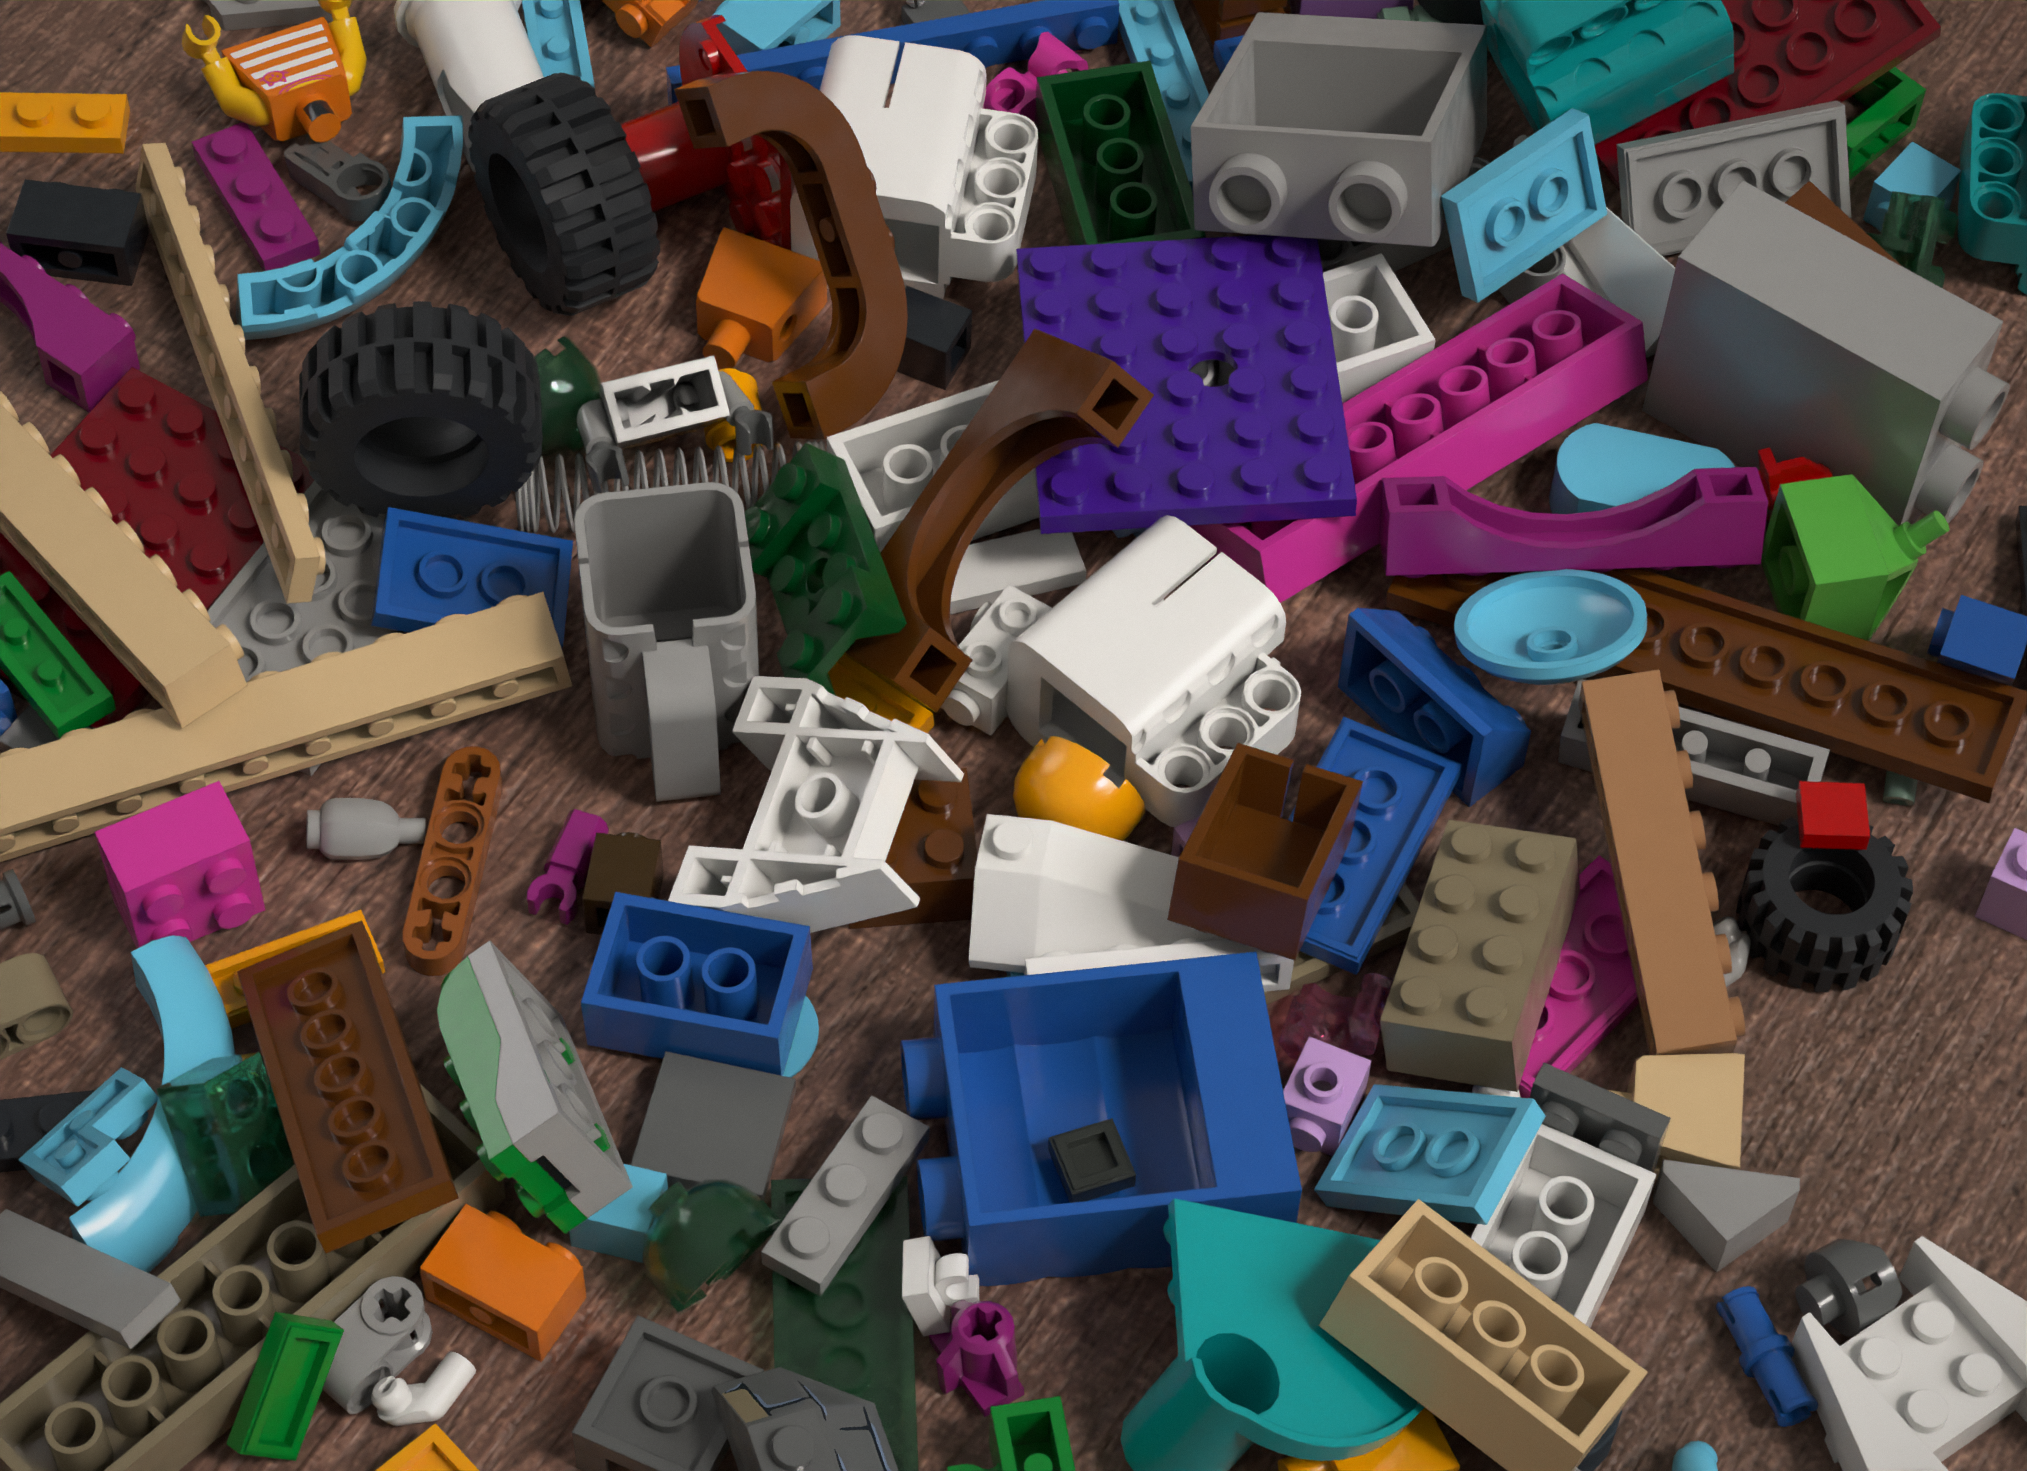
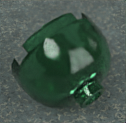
[534,336,602,456]
[642,1179,780,1315]

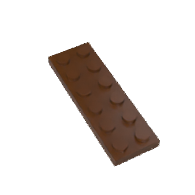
[237,920,459,1254]

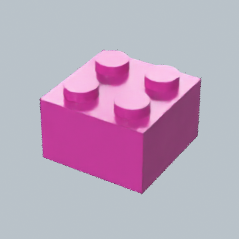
[95,781,265,949]

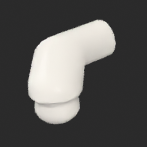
[371,1351,476,1427]

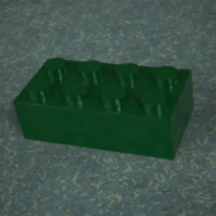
[1035,60,1206,246]

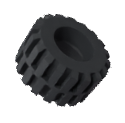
[1736,817,1913,992]

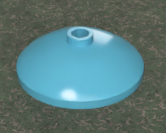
[1454,569,1647,685]

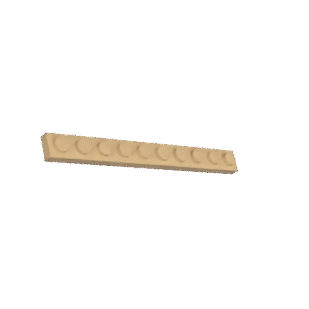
[136,143,326,604]

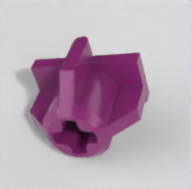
[929,1300,1024,1417]

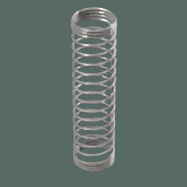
[515,439,825,534]

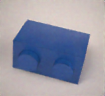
[1927,595,2027,686]

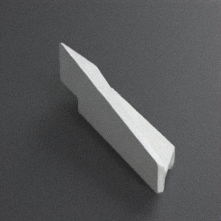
[1513,134,1675,358]

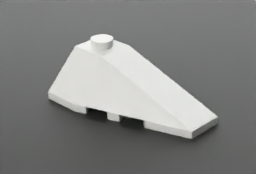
[969,814,1225,973]

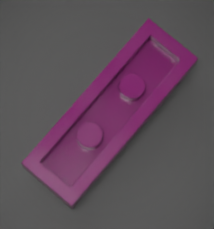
[192,122,321,271]

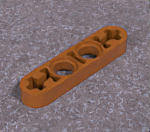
[403,746,502,976]

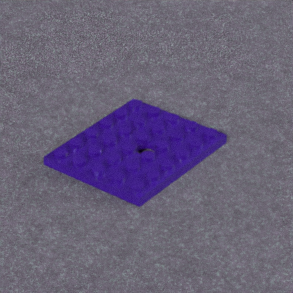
[1016,235,1357,534]

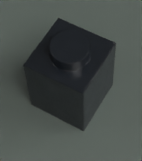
[896,286,972,390]

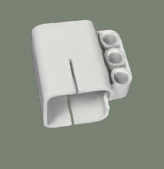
[790,36,1038,299]
[1006,515,1301,827]

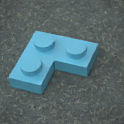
[18,1067,159,1207]

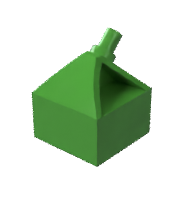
[1761,474,1949,641]

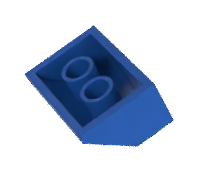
[1338,608,1531,807]

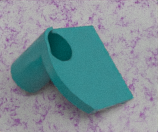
[1120,1198,1425,1471]

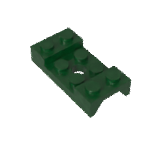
[744,443,907,696]

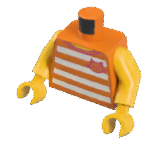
[182,0,367,142]

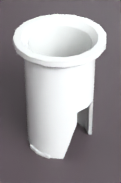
[394,0,544,172]

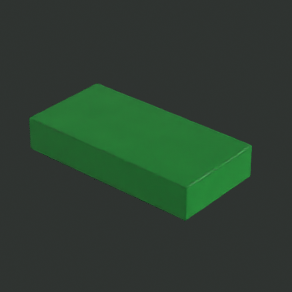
[226,1312,344,1461]

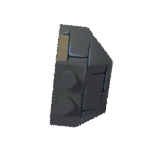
[711,1367,899,1471]

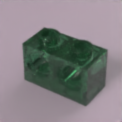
[156,1052,295,1217]

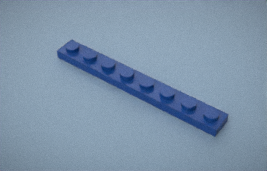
[666,0,1120,105]

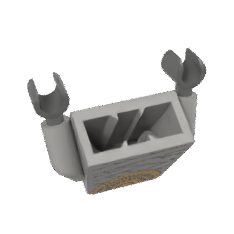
[577,355,773,493]

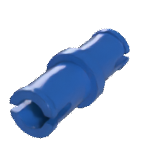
[1716,1286,1818,1427]

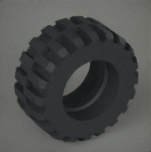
[468,72,660,316]
[299,301,543,518]

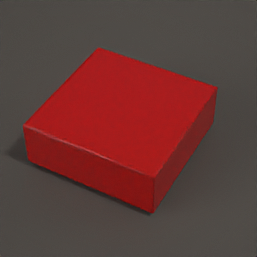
[1796,781,1870,850]

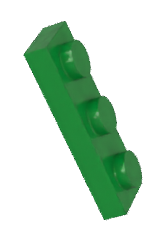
[0,571,116,739]

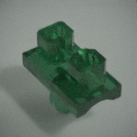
[1867,191,1958,288]

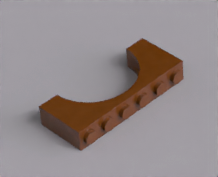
[844,329,1154,713]

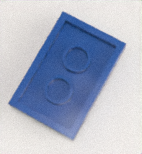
[371,507,573,649]

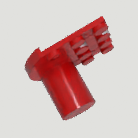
[620,15,792,251]

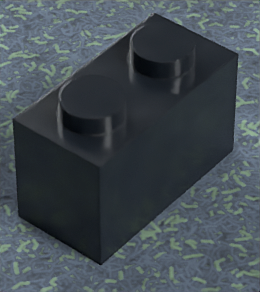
[6,179,149,286]

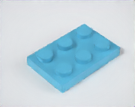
[1441,108,1607,303]
[1314,1084,1546,1225]

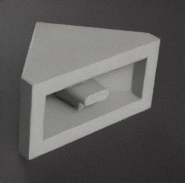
[1653,1160,1800,1273]

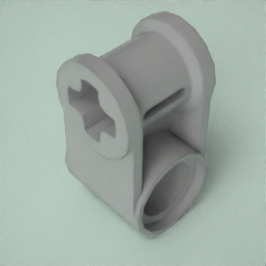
[323,1276,433,1414]

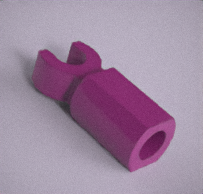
[527,809,609,925]

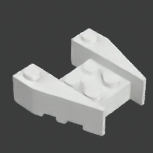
[668,676,964,933]
[1791,1236,2027,1471]

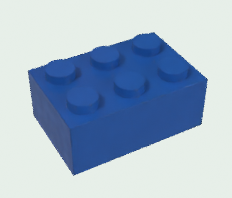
[581,892,813,1076]

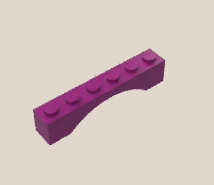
[0,240,140,413]
[1379,467,1768,578]

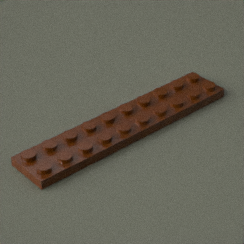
[1386,568,2027,803]

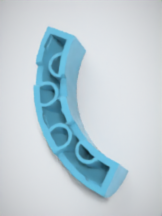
[236,115,463,340]
[69,935,237,1273]

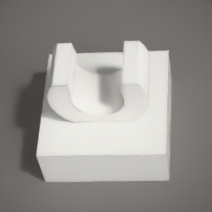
[902,1236,979,1336]

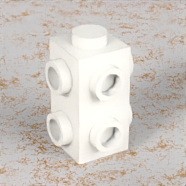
[940,584,1052,735]

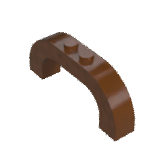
[674,71,908,439]

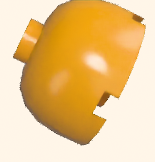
[1013,736,1145,841]

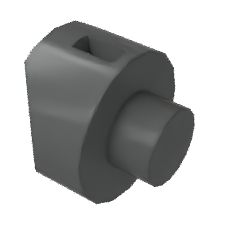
[1795,1239,1902,1337]

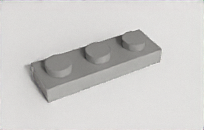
[761,1095,930,1297]

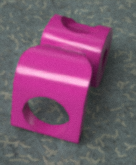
[983,31,1088,124]

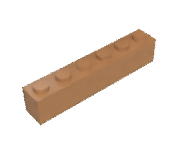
[1579,669,1745,1055]

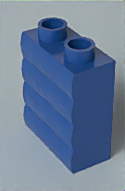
[900,952,1302,1286]

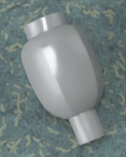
[306,798,426,860]

